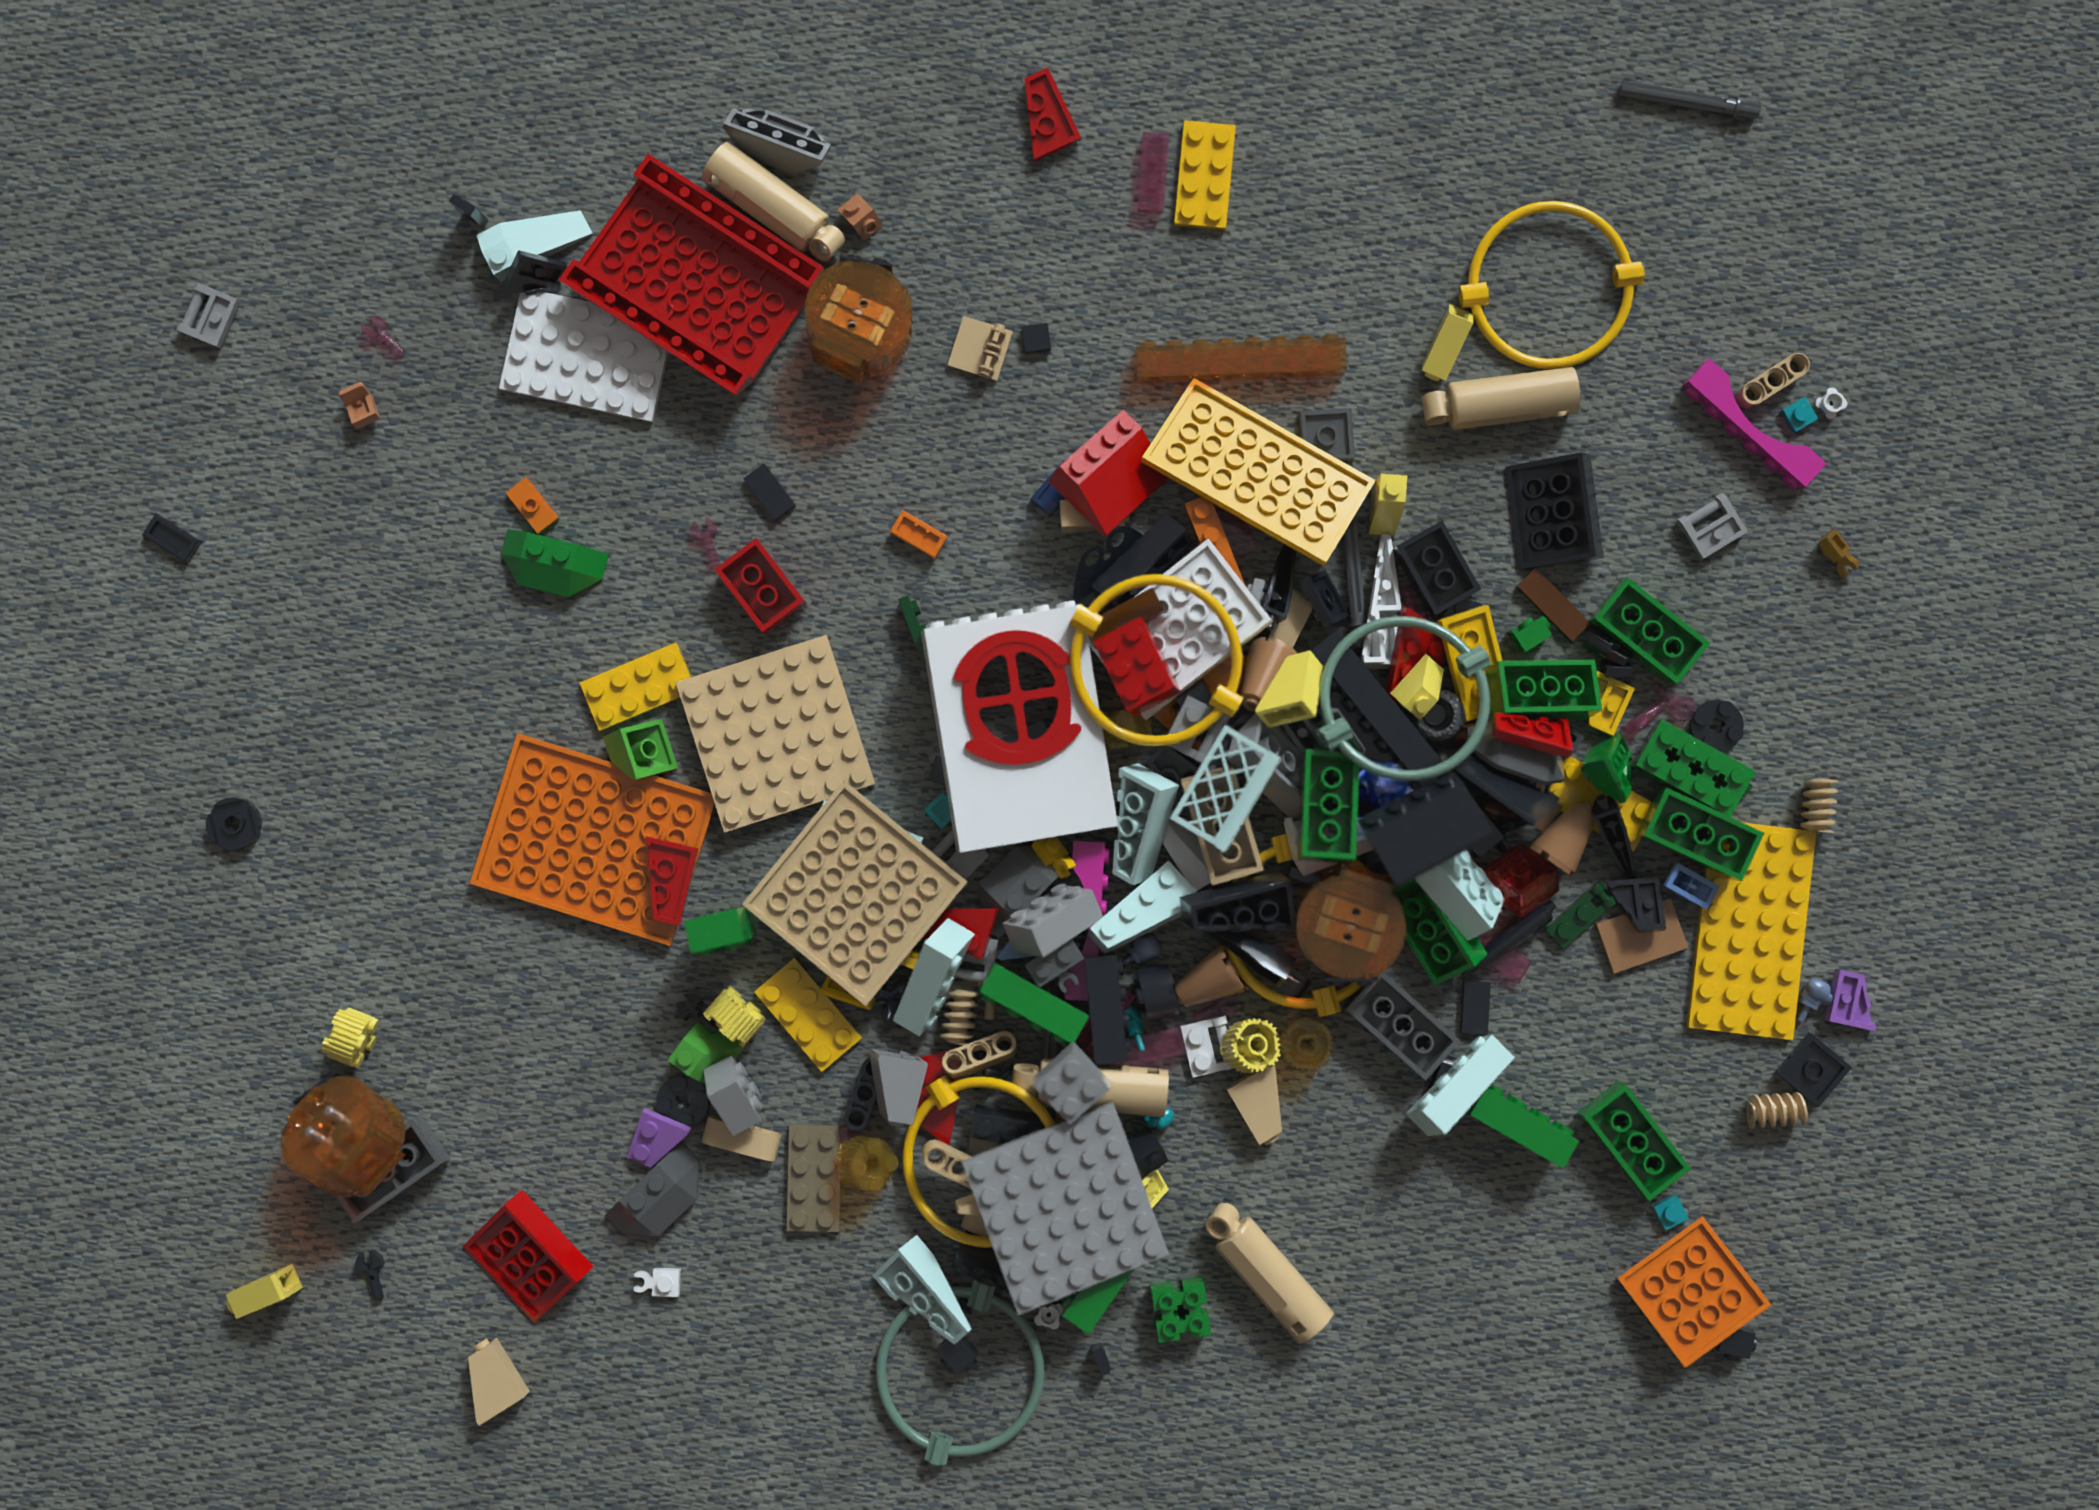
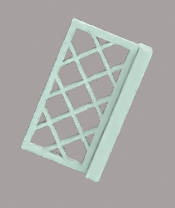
[1170,725,1282,852]

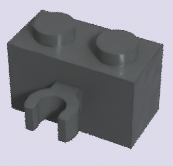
[1025,939,1084,993]

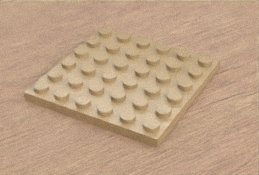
[676,635,875,833]
[742,780,968,1006]

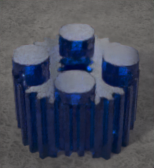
[1358,758,1414,812]

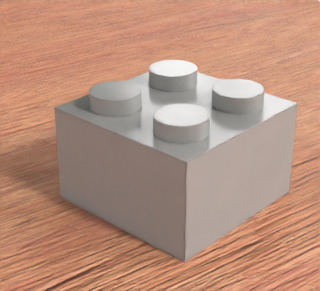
[1033,1042,1110,1124]
[704,1055,763,1136]

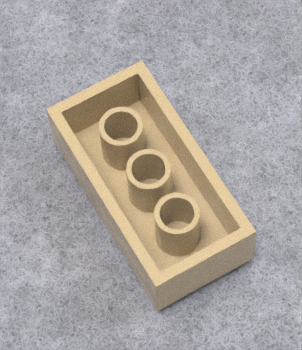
[1181,764,1264,885]

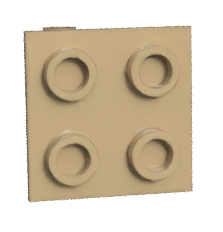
[948,316,1013,381]

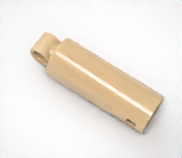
[701,142,845,262]
[1421,367,1580,430]
[1012,1058,1169,1118]
[1205,1203,1334,1344]

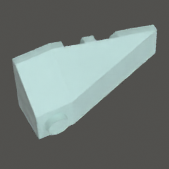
[476,210,593,282]
[872,1235,971,1345]

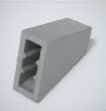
[869,1049,928,1127]

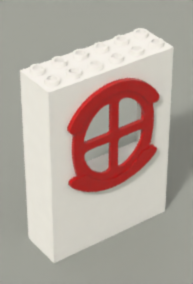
[921,601,1118,852]

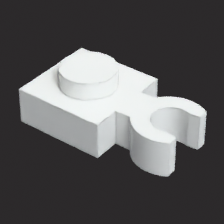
[634,1268,681,1297]

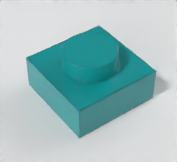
[1780,397,1818,433]
[924,792,951,829]
[1651,1194,1689,1231]

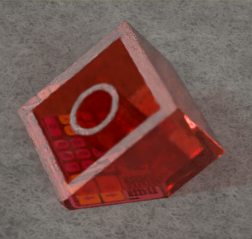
[1483,843,1559,918]

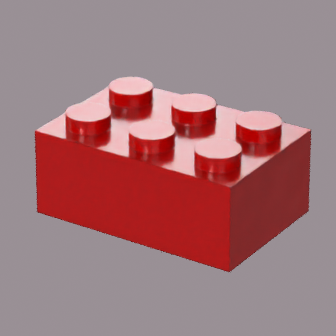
[714,538,807,635]
[1093,617,1181,717]

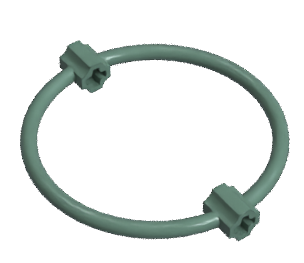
[1317,616,1491,781]
[876,1278,1045,1466]

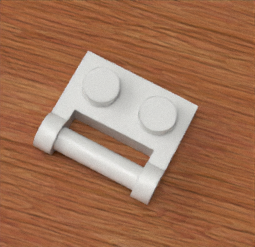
[1180,1015,1232,1078]

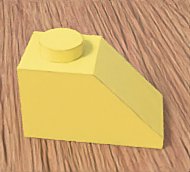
[1390,654,1444,720]

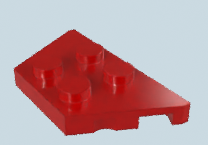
[1386,606,1445,705]
[916,1045,964,1146]

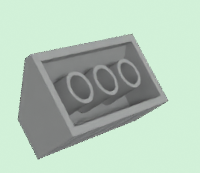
[1227,713,1302,820]

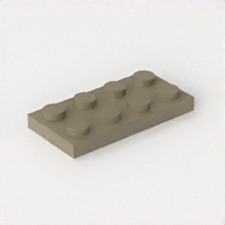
[787,1124,842,1232]

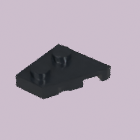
[499,250,568,299]
[1607,877,1666,933]

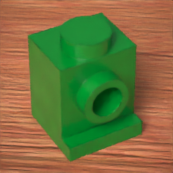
[1507,616,1552,654]

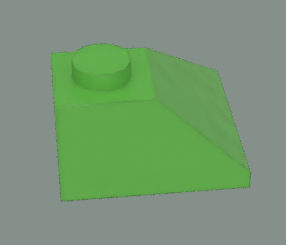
[603,719,678,780]
[667,1022,745,1085]

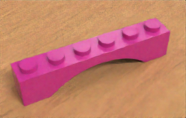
[1682,358,1827,490]
[1064,841,1110,1001]

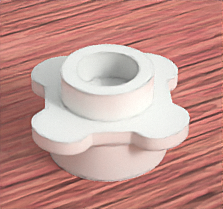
[1815,388,1847,419]
[1034,1303,1062,1330]

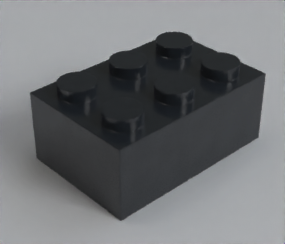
[1393,520,1481,618]

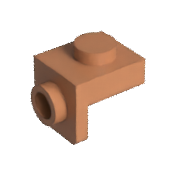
[838,193,883,241]
[338,382,380,430]

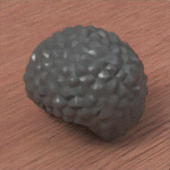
[1410,689,1466,744]

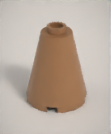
[1241,637,1297,711]
[1527,801,1596,877]
[1174,944,1249,1007]

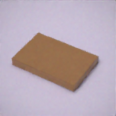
[1594,898,1688,974]

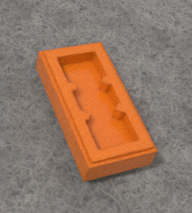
[506,477,560,535]
[889,510,948,559]

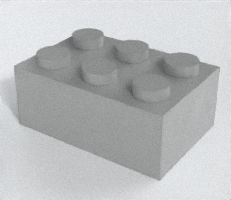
[1002,884,1103,957]

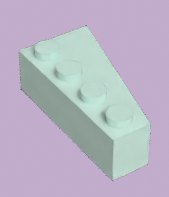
[1112,763,1179,885]
[1087,861,1197,954]
[893,918,975,1037]
[1405,1035,1515,1136]

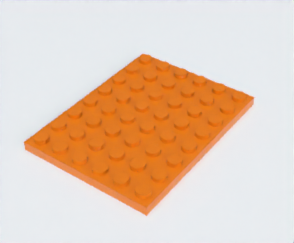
[470,733,715,946]

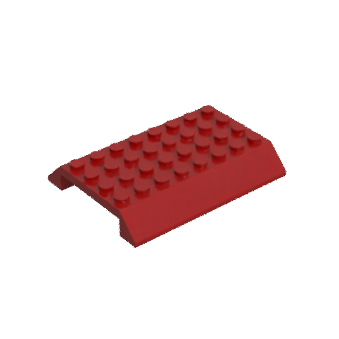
[558,153,824,396]

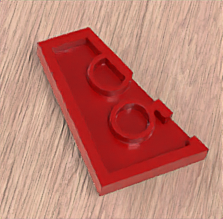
[1491,713,1573,758]
[646,836,699,926]

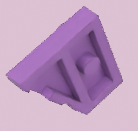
[1824,969,1876,1031]
[626,1108,692,1168]

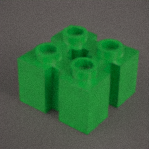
[1150,1276,1212,1343]

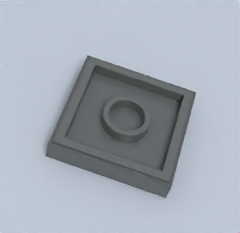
[1299,408,1355,462]

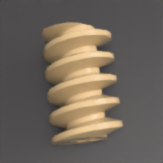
[1800,778,1839,833]
[940,989,981,1045]
[1746,1092,1808,1129]

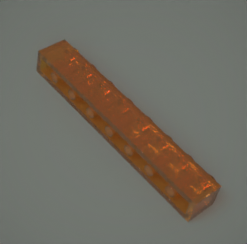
[1135,334,1347,382]

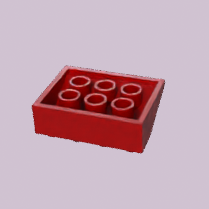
[1048,410,1168,537]
[463,1190,594,1323]

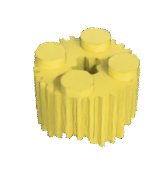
[703,986,766,1047]
[321,1008,379,1068]
[1220,1018,1281,1074]

